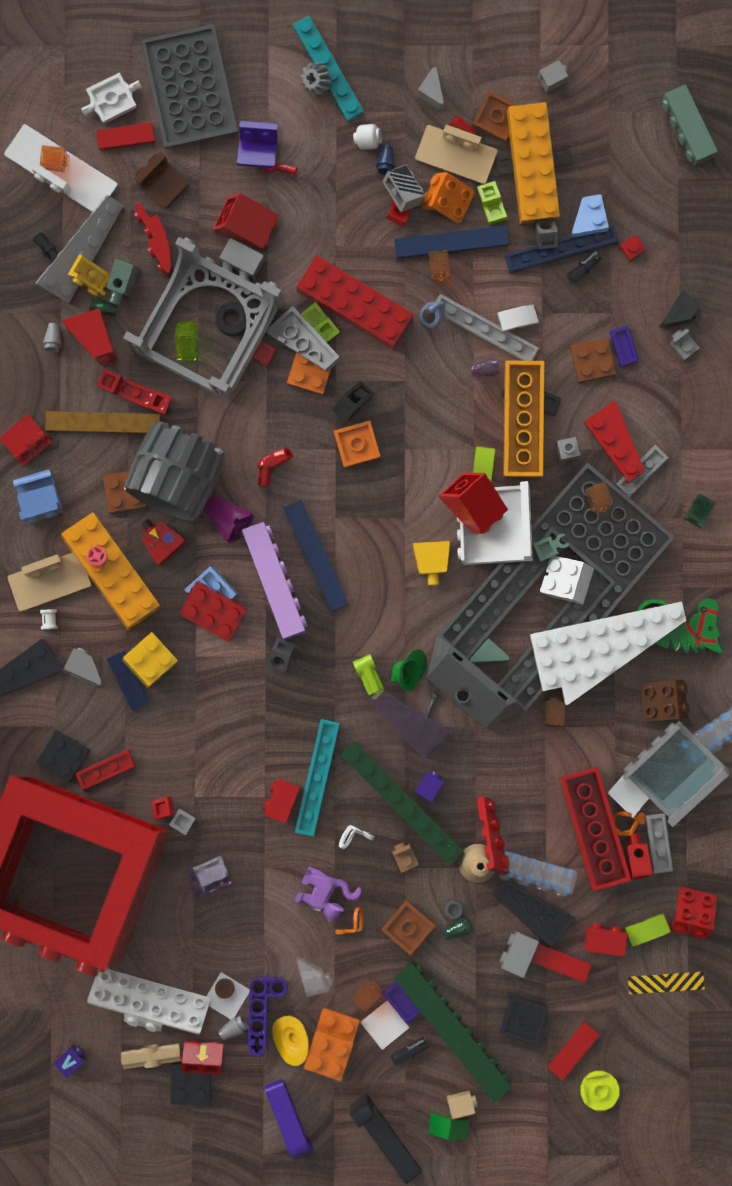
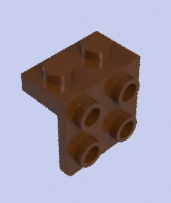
[134,151,189,209]
[640,680,689,722]

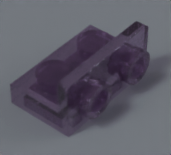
[186,856,233,897]

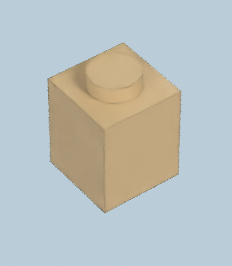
[447,1090,478,1119]

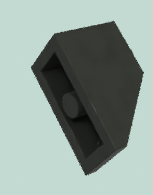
[659,291,701,329]
[332,381,375,423]

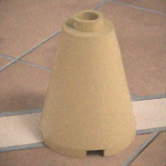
[458,844,495,883]

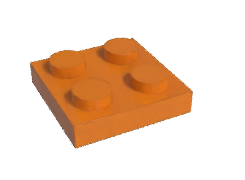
[287,353,332,395]
[334,421,381,468]

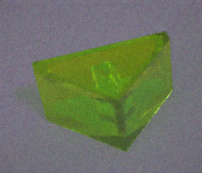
[175,322,196,360]

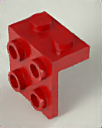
[670,887,717,940]

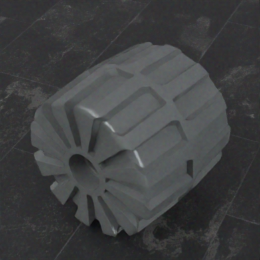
[124,422,226,522]

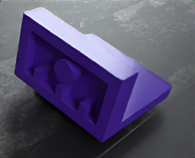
[237,121,278,168]

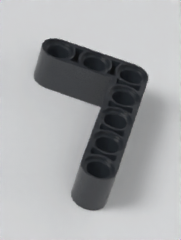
[349,1094,423,1184]

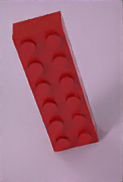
[296,255,414,351]
[558,767,631,891]

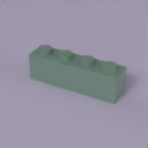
[662,84,718,166]

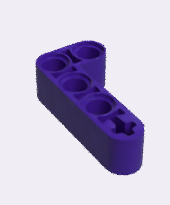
[248,976,288,1056]
[264,1078,314,1160]

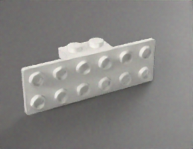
[4,124,118,212]
[87,969,211,1034]

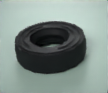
[215,302,246,336]

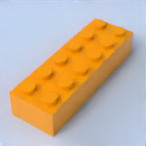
[507,102,560,225]
[503,361,544,478]
[61,512,160,630]

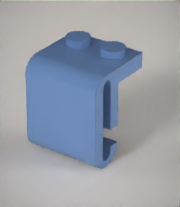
[13,469,63,524]

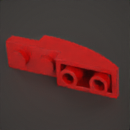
[134,203,173,278]

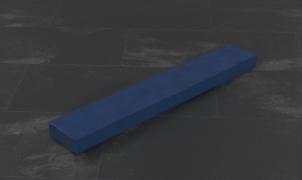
[505,224,619,273]
[394,226,509,259]
[284,500,349,612]

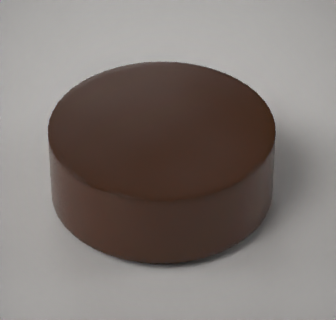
[215,978,235,999]

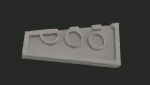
[266,306,341,372]

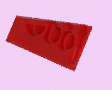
[584,400,645,484]
[477,796,510,875]

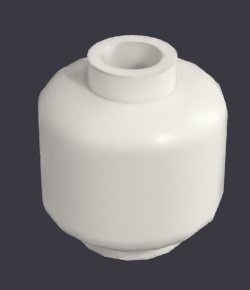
[353,124,382,150]

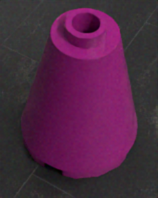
[203,493,254,544]

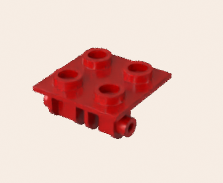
[0,414,52,467]

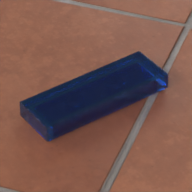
[107,651,150,711]

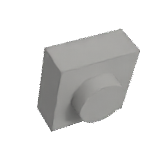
[169,808,196,835]

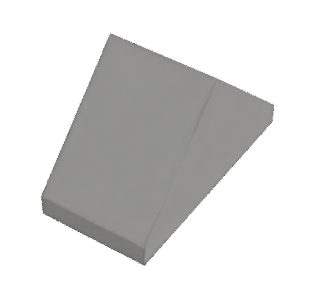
[418,67,444,110]

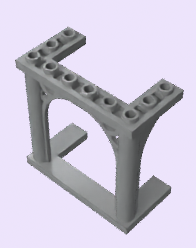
[123,237,285,403]

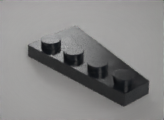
[0,639,64,696]
[492,880,576,947]

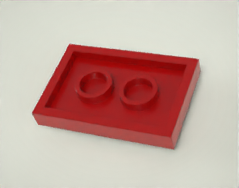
[179,581,248,642]

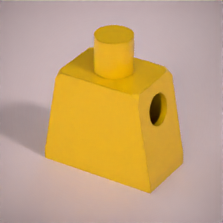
[413,541,450,586]

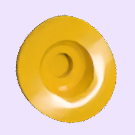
[272,1016,309,1066]

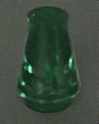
[89,297,118,316]
[443,917,473,940]

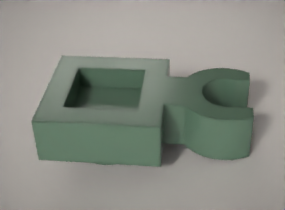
[532,534,569,562]

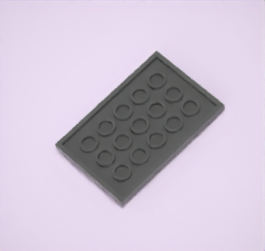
[141,24,239,150]

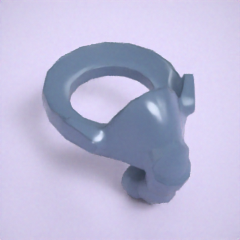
[420,301,446,328]

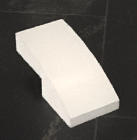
[497,305,539,332]

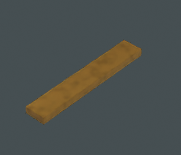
[45,411,161,434]

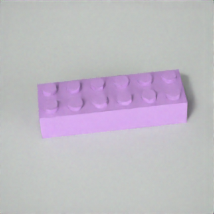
[242,522,308,640]

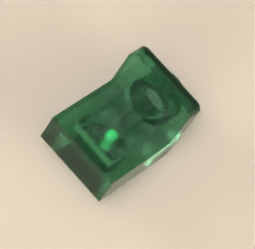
[684,494,715,528]

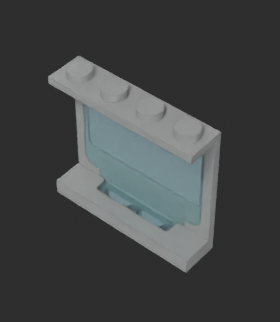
[623,721,730,827]

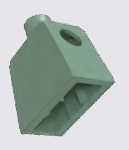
[107,258,140,305]

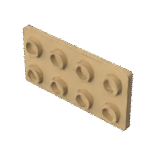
[415,125,498,185]
[7,553,92,612]

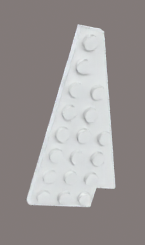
[530,602,686,705]

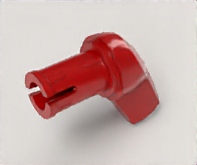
[257,448,293,487]

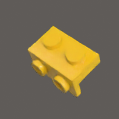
[68,255,110,296]

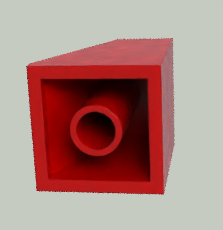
[213,193,279,250]
[62,308,118,366]
[438,472,508,534]

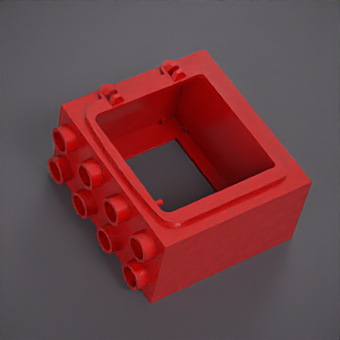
[0,775,171,977]

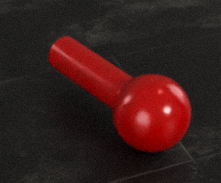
[263,160,298,175]

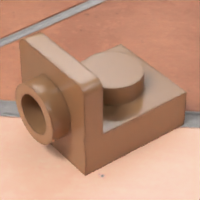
[392,842,419,873]

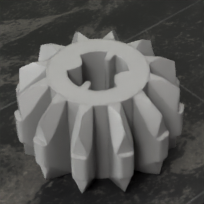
[300,62,333,95]

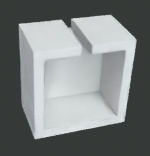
[540,556,594,605]

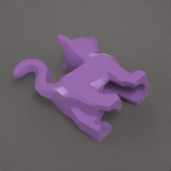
[295,866,362,922]

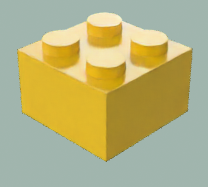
[122,632,178,689]

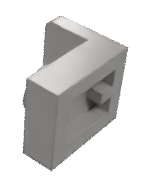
[670,328,700,361]

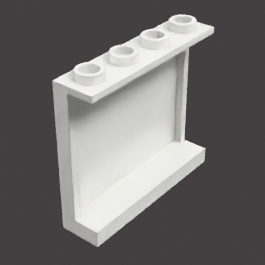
[457,481,533,565]

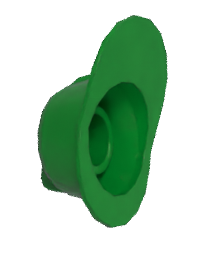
[390,649,427,691]

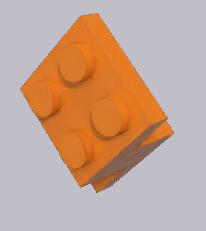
[303,1007,360,1081]

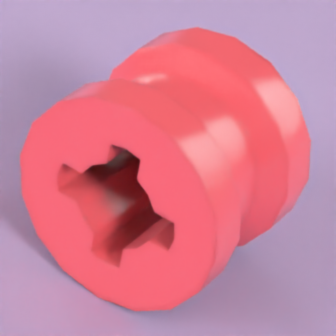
[87,546,107,568]

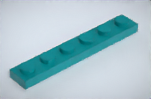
[293,16,364,122]
[295,719,340,837]

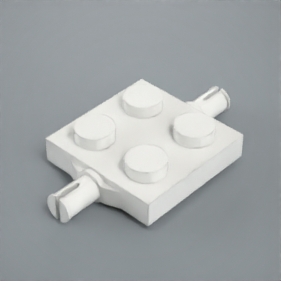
[81,73,142,124]

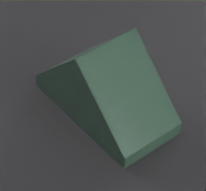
[469,638,509,663]

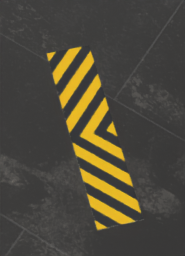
[628,972,705,994]

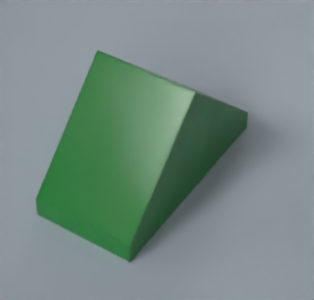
[428,1113,470,1140]

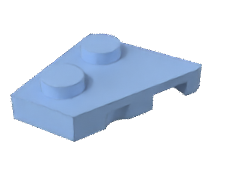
[572,194,609,237]
[184,565,237,599]

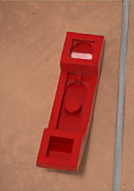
[96,369,173,415]

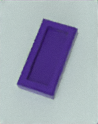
[609,325,639,368]
[382,981,421,1024]

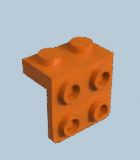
[420,172,475,224]

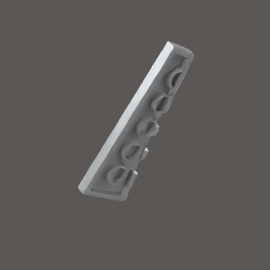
[35,195,124,303]

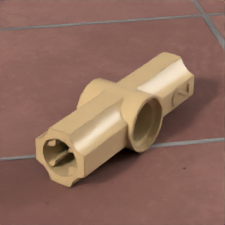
[121,1043,182,1069]

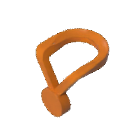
[612,812,646,836]
[335,907,364,934]

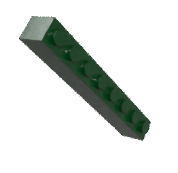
[340,741,464,865]
[394,962,512,1102]

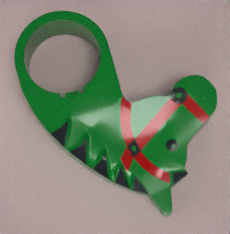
[635,598,723,654]

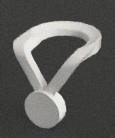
[339,825,375,849]

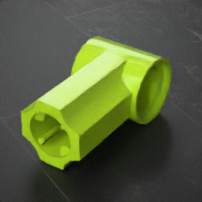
[353,654,384,695]

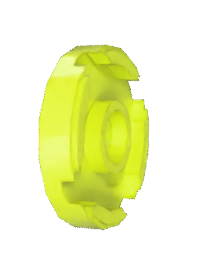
[580,1071,620,1111]

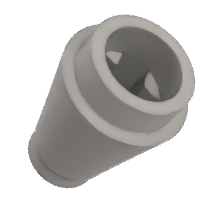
[43,323,62,353]
[219,1015,249,1041]

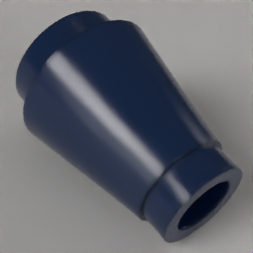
[376,145,395,175]

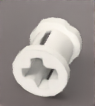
[40,609,58,630]

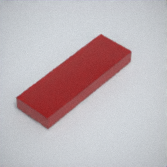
[96,123,155,151]
[75,750,136,791]
[531,943,592,983]
[547,1022,600,1080]

